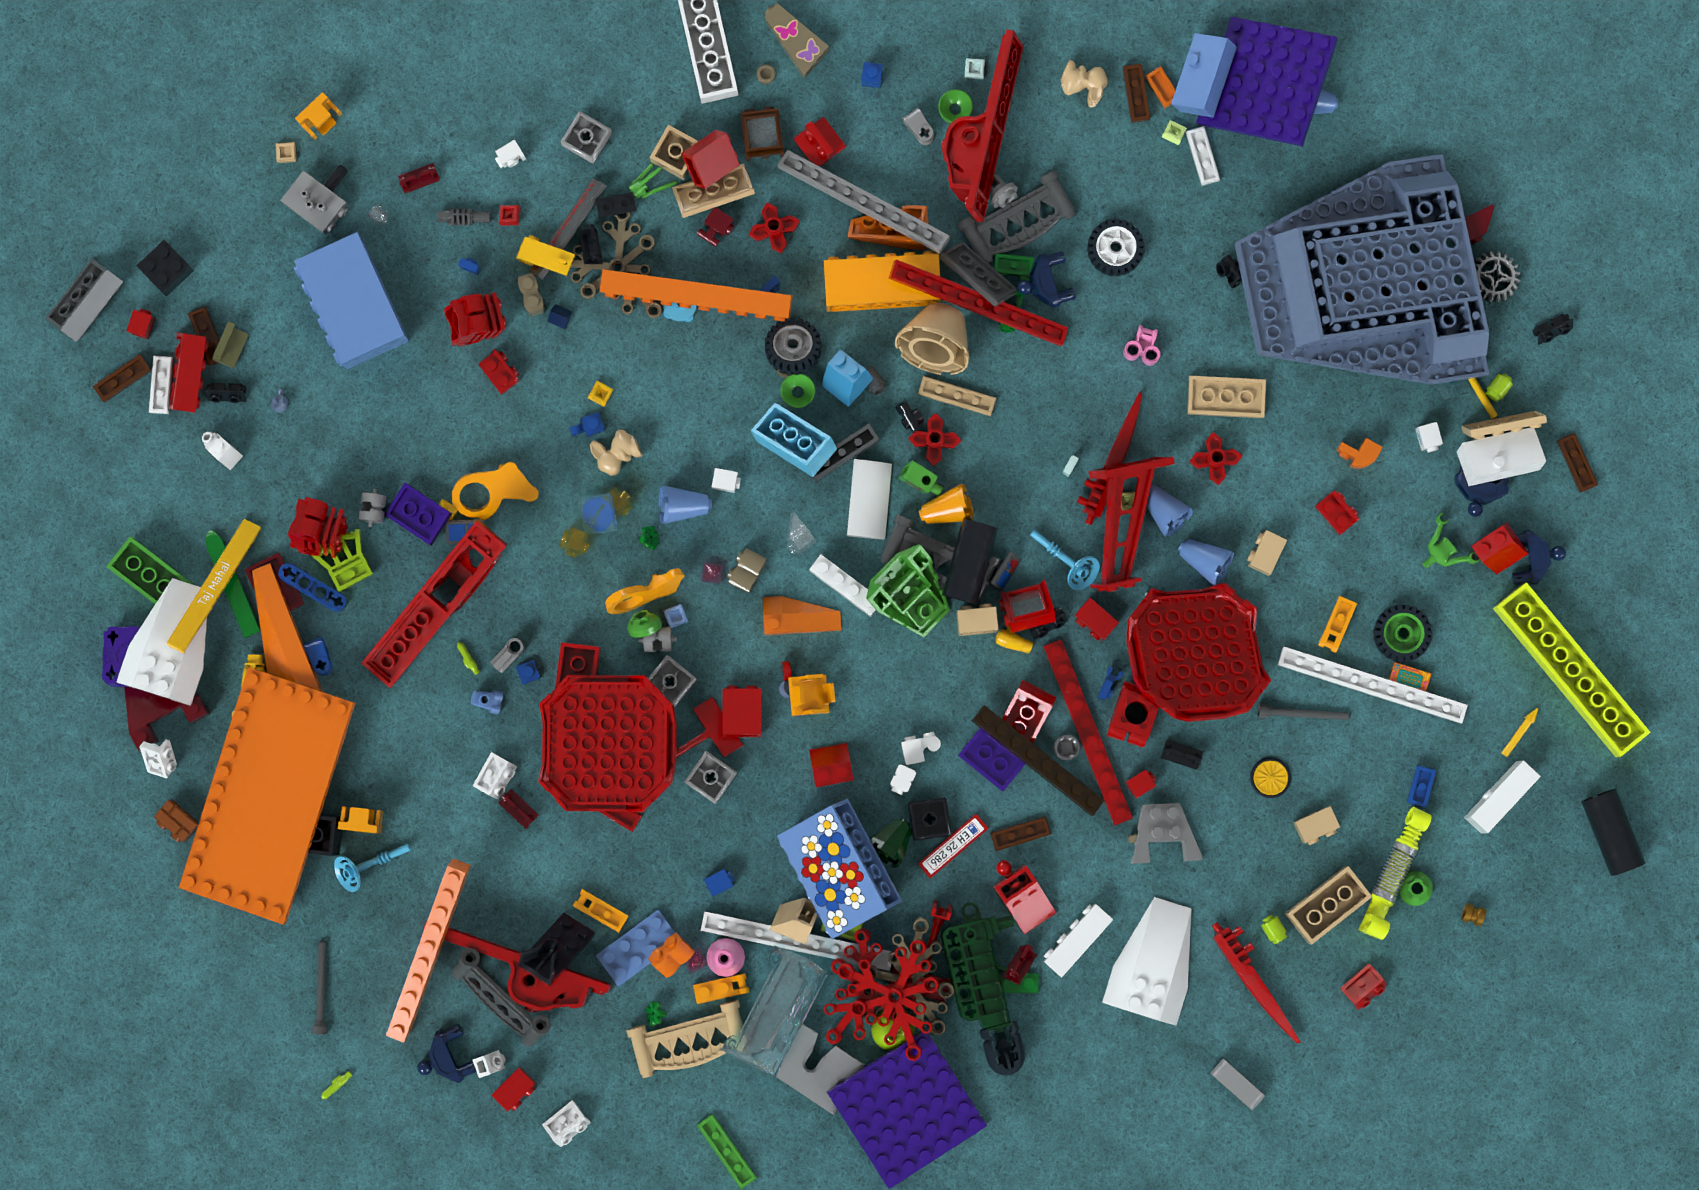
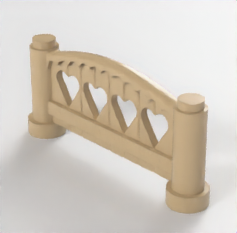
[626,1000,748,1078]

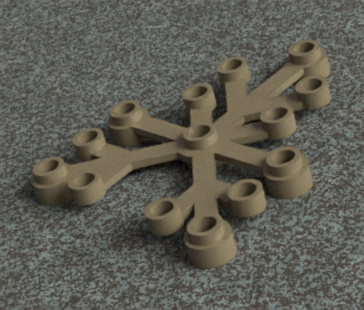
[570,212,662,319]
[862,917,954,1035]

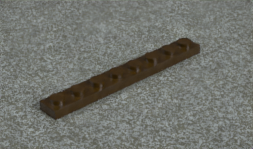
[972,705,1105,816]

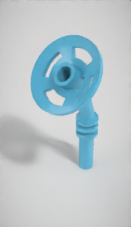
[1030,529,1100,590]
[334,844,411,892]

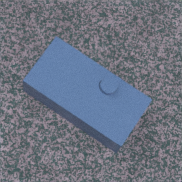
[1171,33,1237,118]

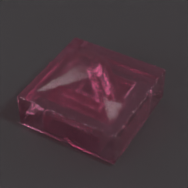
[701,562,723,584]
[685,948,708,974]

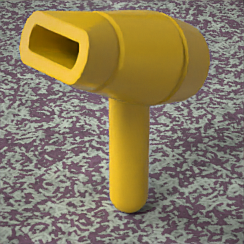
[996,614,1033,654]

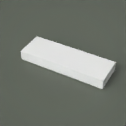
[1185,126,1220,186]
[149,356,174,414]

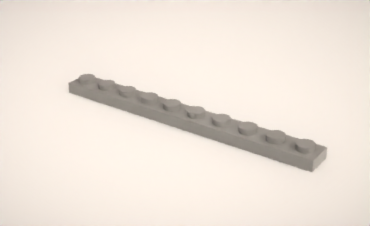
[778,150,950,254]

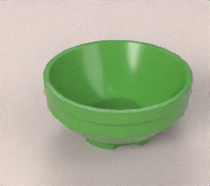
[938,89,973,124]
[780,374,815,408]
[627,610,662,638]
[1398,871,1433,906]

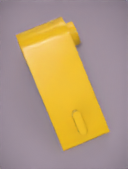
[516,235,575,276]

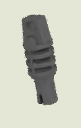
[437,208,491,226]

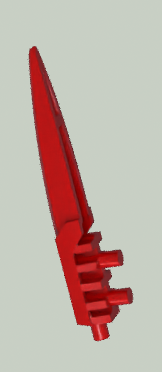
[1077,391,1142,526]
[1212,922,1301,1043]

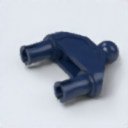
[1018,251,1076,308]
[1454,466,1509,517]
[1512,530,1566,585]
[417,1024,477,1083]

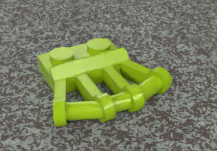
[311,529,373,592]

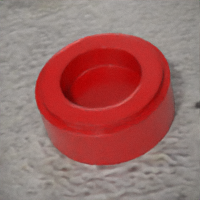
[781,661,792,681]

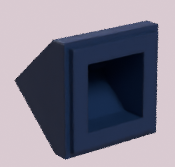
[547,304,573,329]

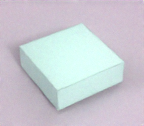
[965,58,985,79]
[1062,455,1079,477]

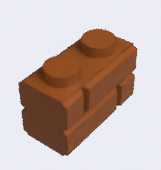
[154,799,199,842]

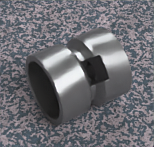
[1053,735,1080,761]

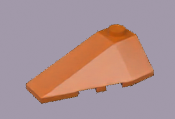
[848,205,928,250]
[763,596,842,636]

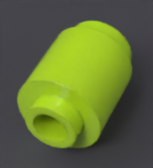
[1485,373,1513,402]
[1261,914,1287,945]

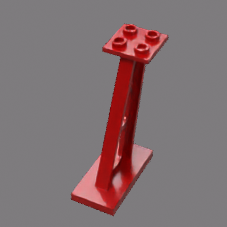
[1088,456,1175,592]

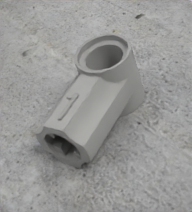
[490,638,526,674]

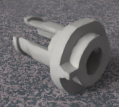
[990,174,1019,208]

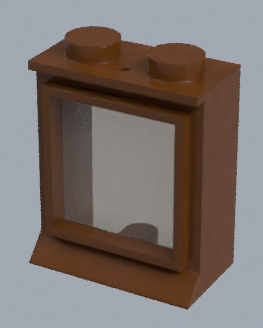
[741,107,784,161]

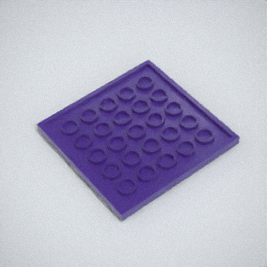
[1196,17,1338,147]
[827,1029,987,1189]

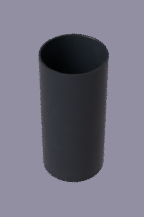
[942,519,998,605]
[1581,789,1646,876]

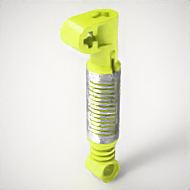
[1358,807,1432,940]

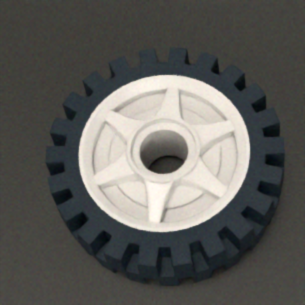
[1087,219,1144,277]

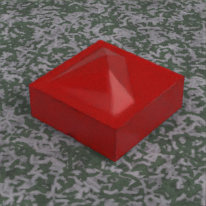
[499,205,521,226]

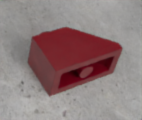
[1465,204,1494,245]

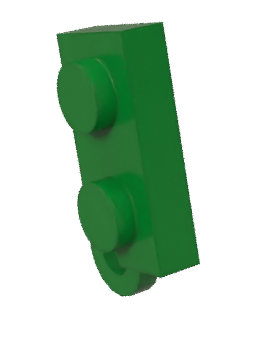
[998,965,1038,993]

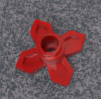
[749,203,799,254]
[908,413,961,466]
[1189,433,1242,485]

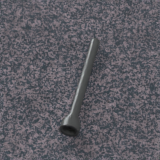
[1257,703,1350,720]
[312,940,328,1034]

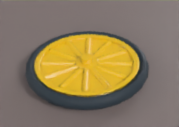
[1250,758,1291,798]

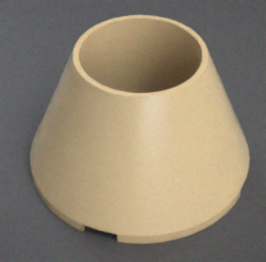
[895,303,969,375]

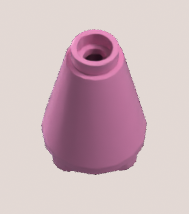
[706,938,745,977]

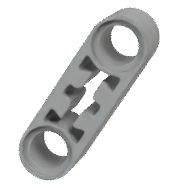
[1210,1059,1265,1111]

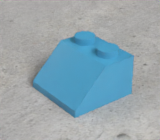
[821,349,873,407]

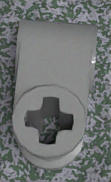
[902,107,934,145]

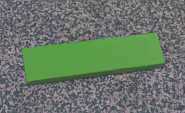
[697,1114,757,1189]

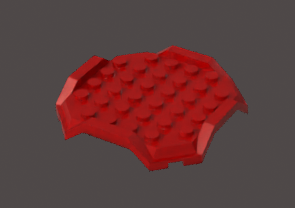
[1126,583,1271,722]
[538,675,677,812]

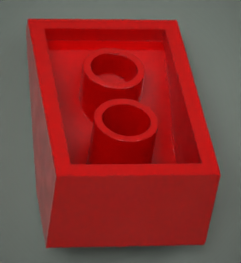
[1002,680,1057,743]

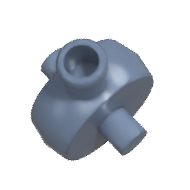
[271,389,288,413]
[779,680,790,698]

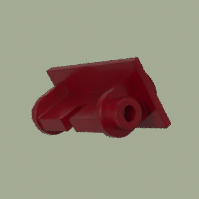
[398,163,440,194]
[498,789,539,829]
[1002,944,1038,985]

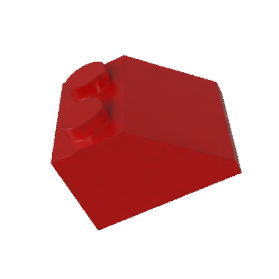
[1471,522,1529,575]
[809,743,854,788]

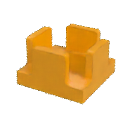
[295,92,342,140]
[788,674,835,716]
[338,806,383,834]

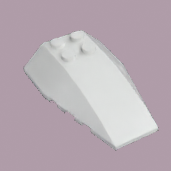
[117,578,207,706]
[1102,897,1191,1026]

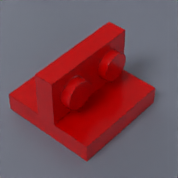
[793,116,846,167]

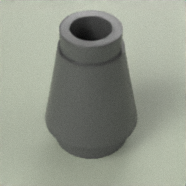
[865,366,887,395]

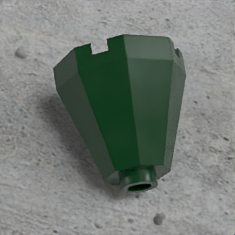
[869,818,912,868]

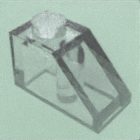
[787,511,817,556]

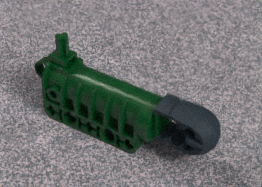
[940,902,1025,1075]

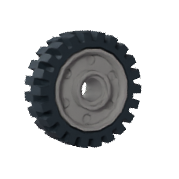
[765,318,821,375]

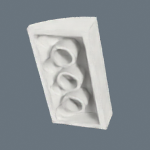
[847,459,892,540]

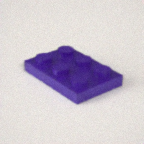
[385,483,452,546]
[958,728,1025,792]

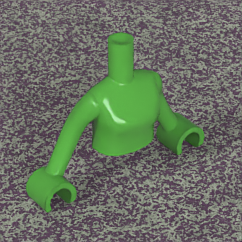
[1422,513,1480,569]

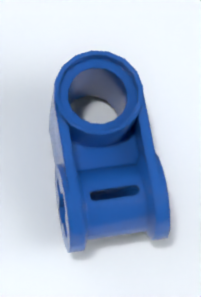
[304,637,333,676]

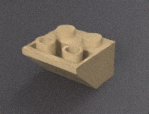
[770,898,817,944]

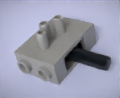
[280,165,348,235]

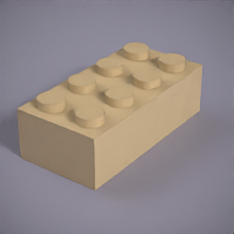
[1284,866,1372,945]

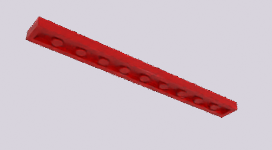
[888,259,1068,346]
[1043,640,1133,826]

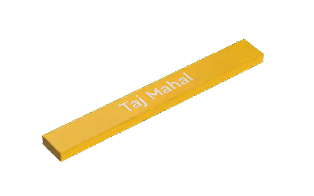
[167,519,261,654]

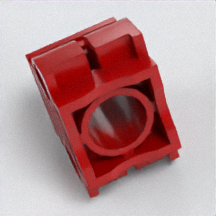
[443,292,506,347]
[288,497,348,558]
[1106,681,1159,748]

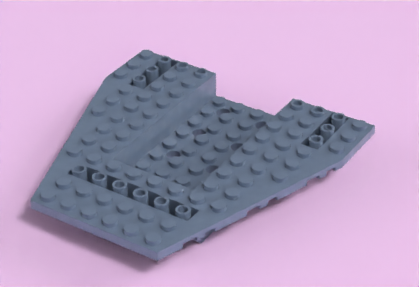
[1235,154,1490,385]

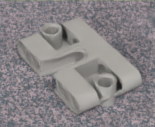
[755,1013,866,1115]

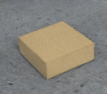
[276,142,297,163]

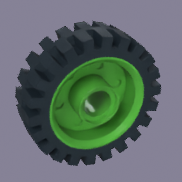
[1373,605,1432,662]

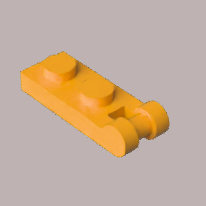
[1318,596,1357,653]
[573,889,629,933]
[693,973,750,1004]

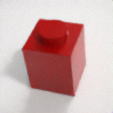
[126,309,156,340]
[1125,769,1156,799]

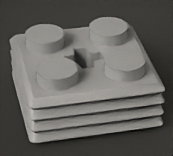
[561,111,612,164]
[648,655,697,708]
[685,751,737,804]

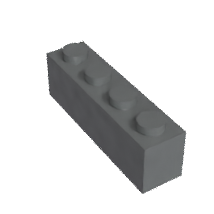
[811,424,880,483]

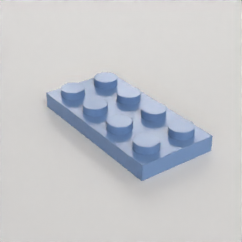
[596,909,675,987]

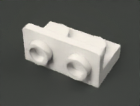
[140,739,177,778]
[473,752,517,800]
[542,1100,591,1147]

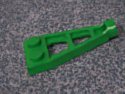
[994,253,1034,333]

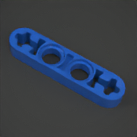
[278,563,346,612]

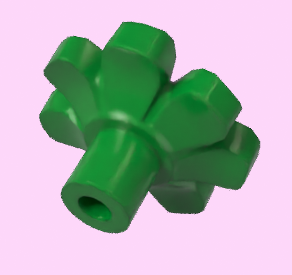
[639,526,659,550]
[646,1001,667,1026]

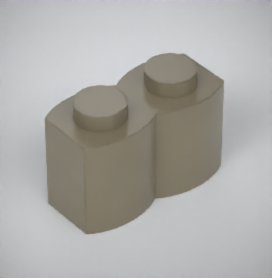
[518,273,545,317]
[727,548,767,594]

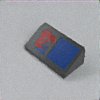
[446,519,485,544]
[990,551,1021,591]

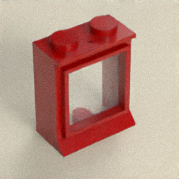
[998,579,1056,633]

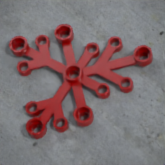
[824,928,931,1044]
[838,939,939,1061]

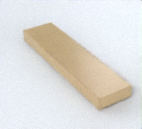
[918,376,996,417]

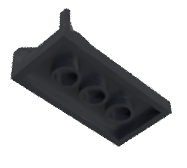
[518,912,595,986]

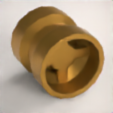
[1461,903,1486,927]

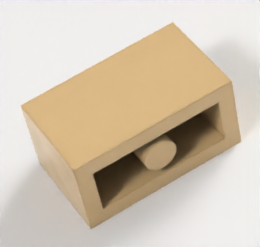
[1247,530,1287,576]
[1293,806,1340,845]

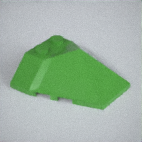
[866,544,950,637]

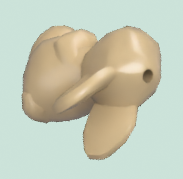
[1060,59,1108,108]
[590,430,643,476]

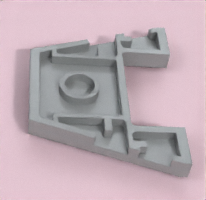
[1131,803,1203,864]

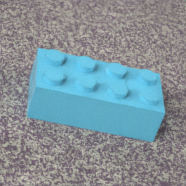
[751,403,837,477]

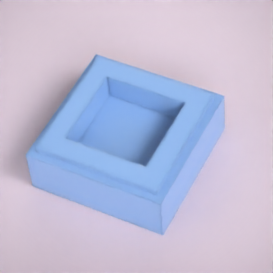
[663,604,688,628]

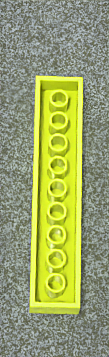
[1493,582,1651,757]

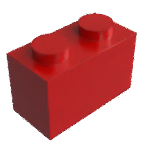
[1074,598,1119,641]
[491,1066,537,1112]

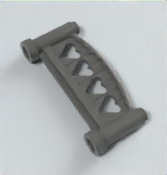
[957,170,1076,264]
[880,514,1002,604]
[452,948,551,1047]

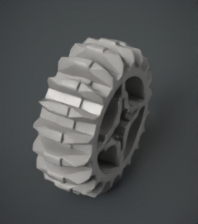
[1475,251,1520,303]

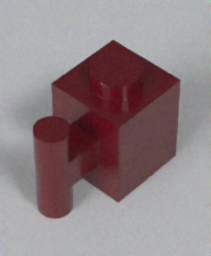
[697,207,735,247]

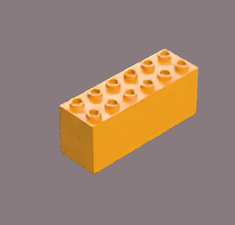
[824,251,941,312]

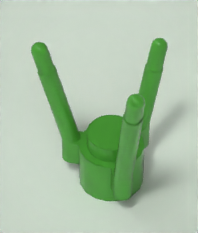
[628,163,677,199]

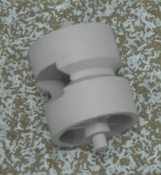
[358,489,387,527]
[638,626,677,652]

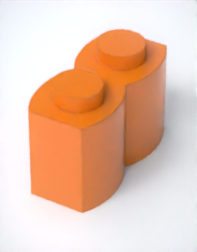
[648,933,695,978]

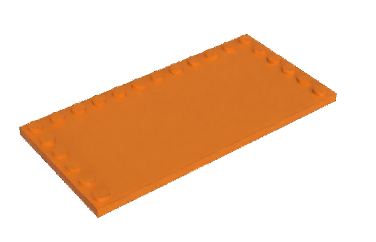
[179,667,356,925]

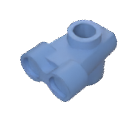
[471,690,503,714]

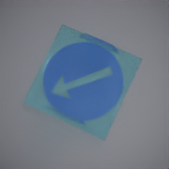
[577,493,618,534]

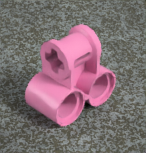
[1123,325,1160,366]

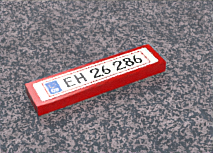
[918,814,989,878]

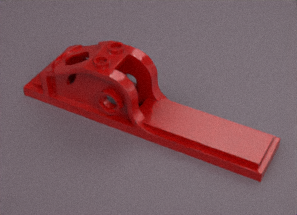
[941,30,1024,222]
[361,520,508,688]
[423,921,613,1013]

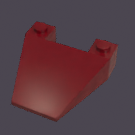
[124,687,210,751]

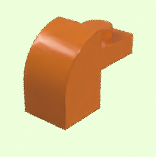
[1336,438,1383,469]

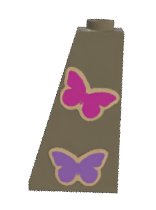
[765,3,829,79]

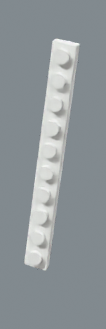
[1277,647,1468,724]
[700,912,893,971]

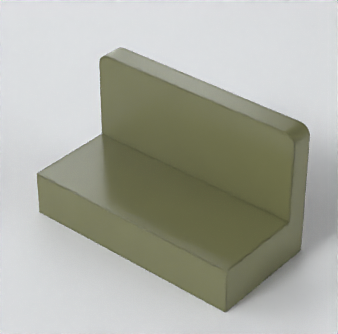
[212,321,248,368]

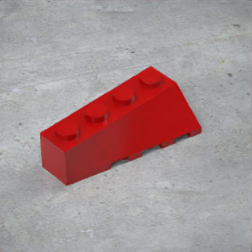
[169,332,208,413]

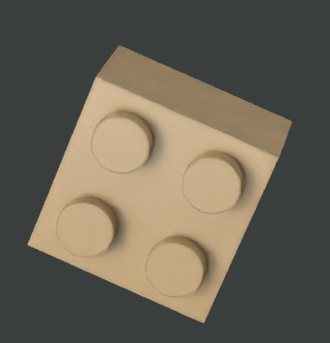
[650,125,698,180]
[956,604,998,636]

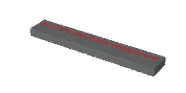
[529,178,607,280]

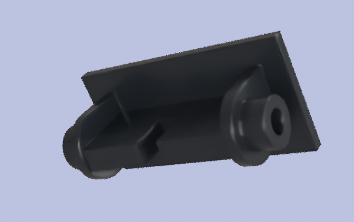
[595,192,636,218]
[579,224,603,264]
[1532,314,1573,345]
[205,382,246,403]
[1029,607,1068,640]
[1161,740,1203,770]

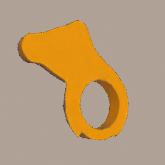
[605,568,685,614]

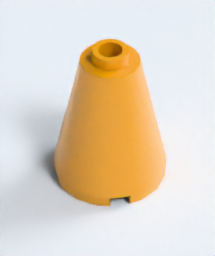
[919,484,974,524]

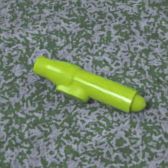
[457,641,480,675]
[321,1071,353,1099]

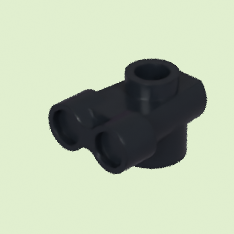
[1216,255,1242,289]
[895,401,924,431]

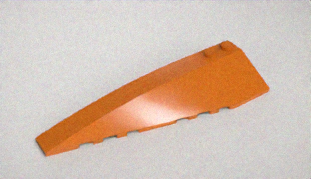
[252,563,324,692]

